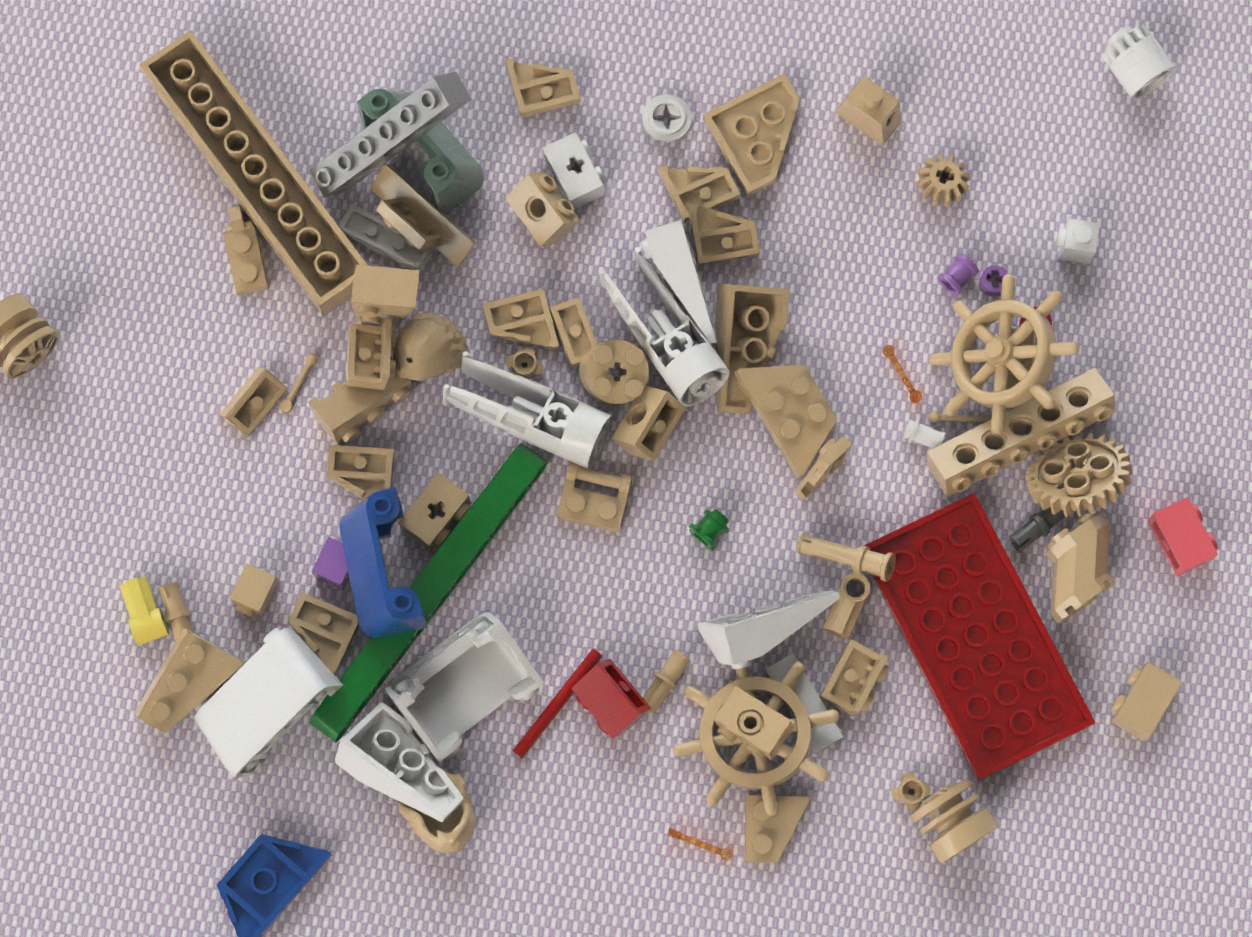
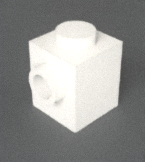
[1056,218,1100,264]

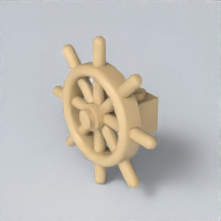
[929,274,1080,435]
[673,661,840,816]

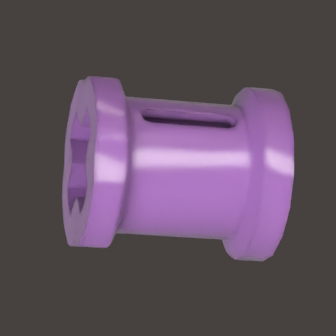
[937,254,979,296]

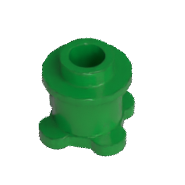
[689,509,730,551]

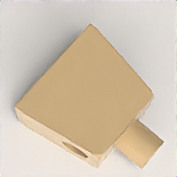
[835,77,901,146]

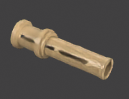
[796,533,896,582]

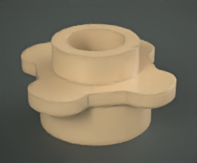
[506,347,543,379]
[892,772,931,812]

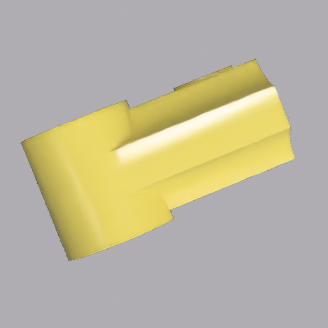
[120,576,169,646]

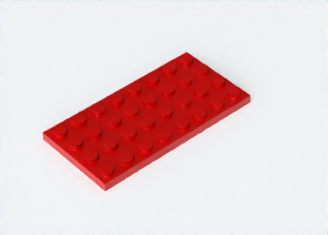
[864,493,1096,781]

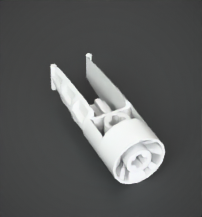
[598,247,730,406]
[442,351,612,469]

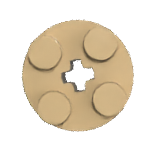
[579,340,649,404]

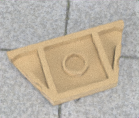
[734,365,837,478]

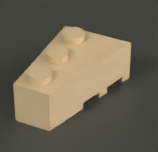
[351,264,420,330]
[308,356,413,445]
[134,628,245,734]

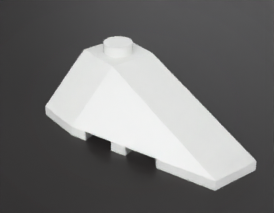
[642,220,719,347]
[697,591,840,669]
[335,701,464,823]

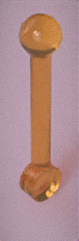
[882,345,922,404]
[667,828,733,861]

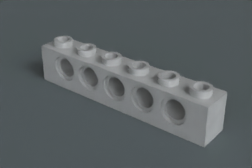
[309,72,472,198]

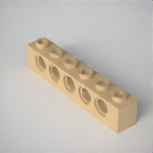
[927,368,1115,497]

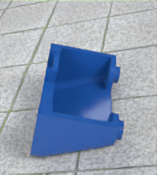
[339,487,428,638]

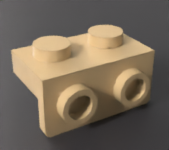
[346,319,397,390]
[819,639,889,716]

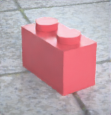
[1148,497,1218,577]

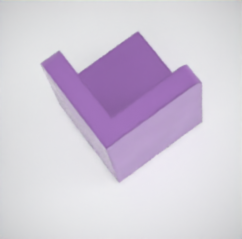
[311,537,349,591]

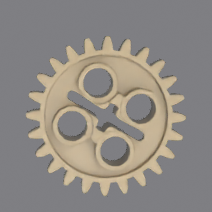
[1026,432,1133,517]

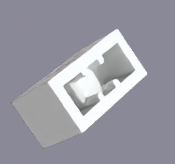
[542,132,607,209]

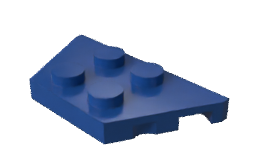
[217,834,332,937]

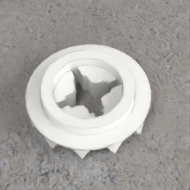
[642,94,692,144]

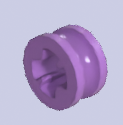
[979,265,1008,297]

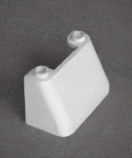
[384,612,544,762]
[194,628,343,778]

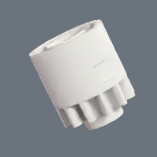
[1101,24,1177,100]

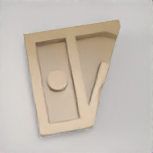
[505,58,581,118]
[658,166,741,223]
[687,203,760,264]
[482,288,559,350]
[794,435,852,501]
[327,445,395,499]
[288,592,359,676]

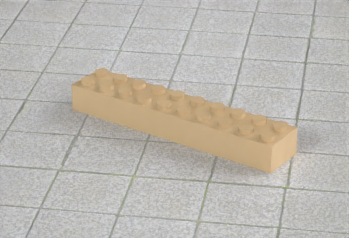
[139,30,368,317]

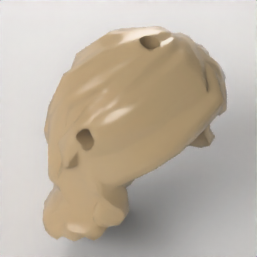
[393,312,467,381]
[398,771,477,853]

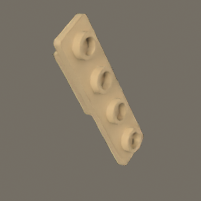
[370,165,476,266]

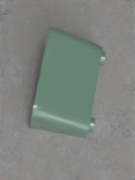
[357,89,484,215]

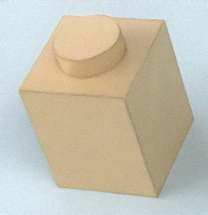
[230,563,280,618]

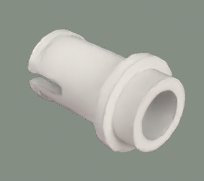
[903,419,946,448]

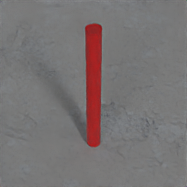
[512,648,603,759]

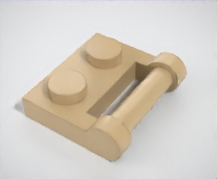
[557,462,632,533]

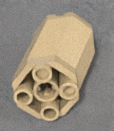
[1046,512,1115,624]

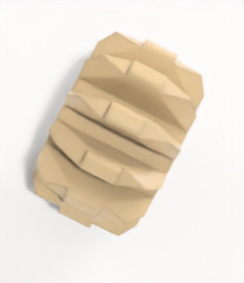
[917,153,970,208]

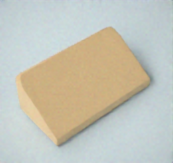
[219,367,288,437]

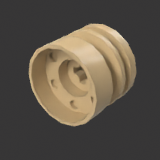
[0,293,60,379]
[910,778,999,864]

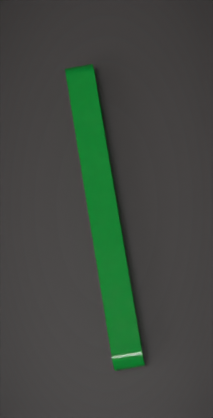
[309,443,548,742]

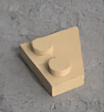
[744,795,809,863]

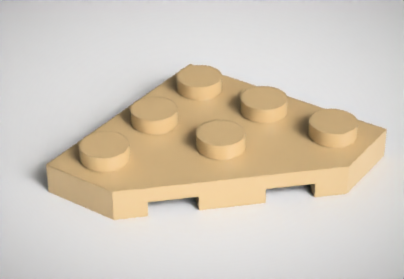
[703,73,800,196]

